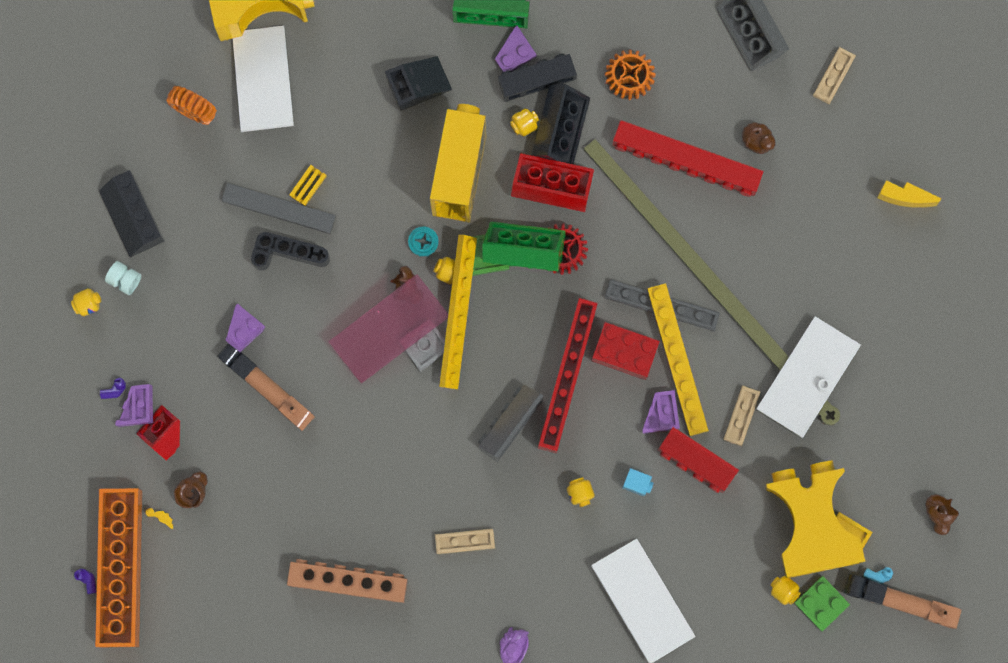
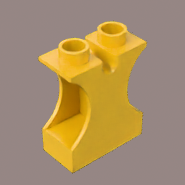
[209,0,315,41]
[766,460,865,578]

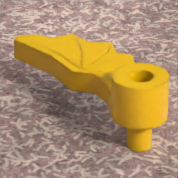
[146,508,173,529]

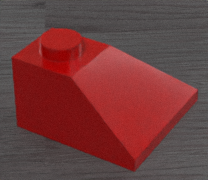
[136,405,180,461]

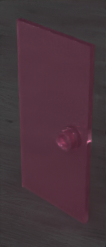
[328,274,448,384]

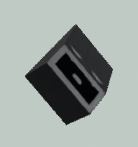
[385,56,452,111]

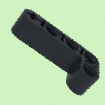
[251,232,330,271]

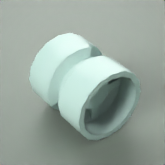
[105,261,141,295]

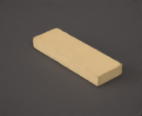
[813,47,856,104]
[723,385,760,447]
[435,529,495,554]

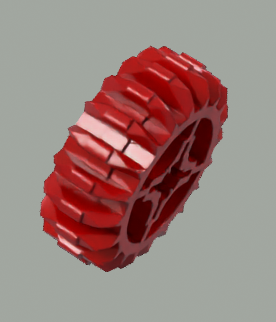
[549,224,588,275]

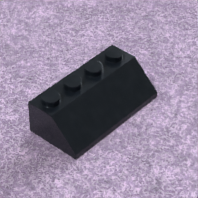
[531,84,590,165]
[99,170,165,258]

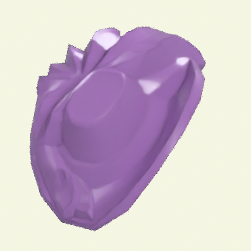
[500,627,529,663]

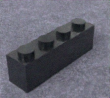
[498,53,577,102]

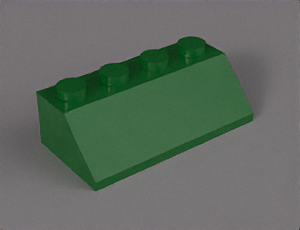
[452,0,530,29]
[482,221,565,271]

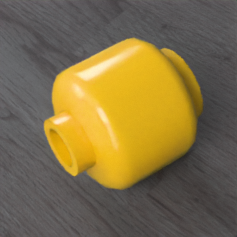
[510,108,539,137]
[433,256,455,285]
[71,288,102,316]
[566,477,595,507]
[770,576,800,605]

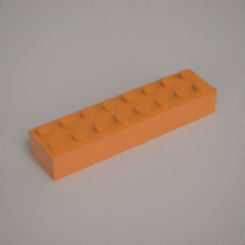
[95,488,142,648]

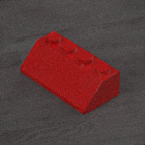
[511,153,594,212]
[658,427,739,493]

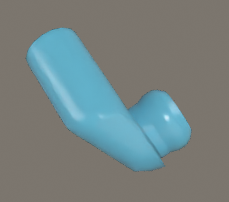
[863,567,893,584]

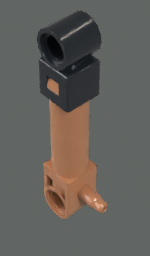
[217,343,315,431]
[843,574,962,629]

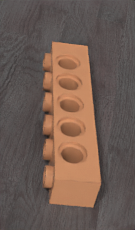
[287,559,408,603]

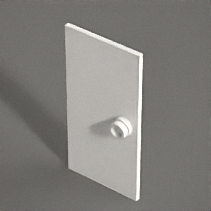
[233,26,294,132]
[757,316,861,438]
[591,539,696,663]

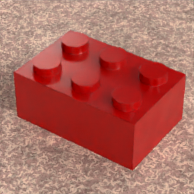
[592,322,660,380]

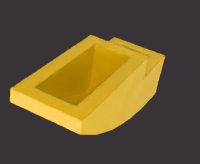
[877,180,942,207]

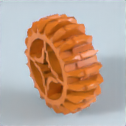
[605,49,656,101]
[166,86,217,125]

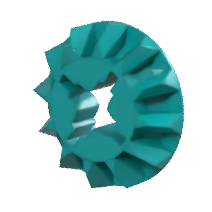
[408,227,439,257]

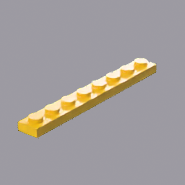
[439,235,477,390]
[647,283,709,436]

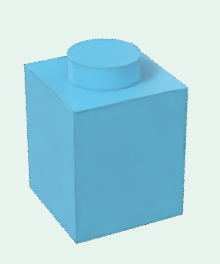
[623,468,654,496]

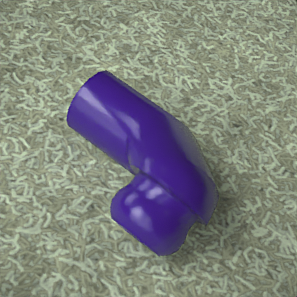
[100,378,126,399]
[74,569,97,594]

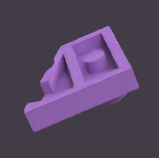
[495,26,537,73]
[226,304,265,352]
[115,384,153,427]
[642,390,680,434]

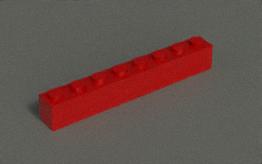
[612,120,764,197]
[538,298,598,454]

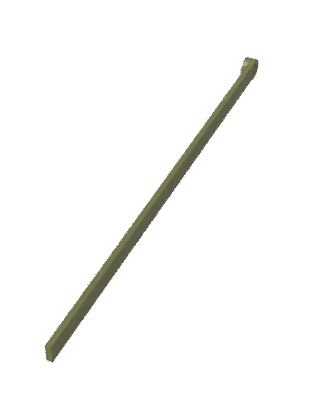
[584,139,840,426]

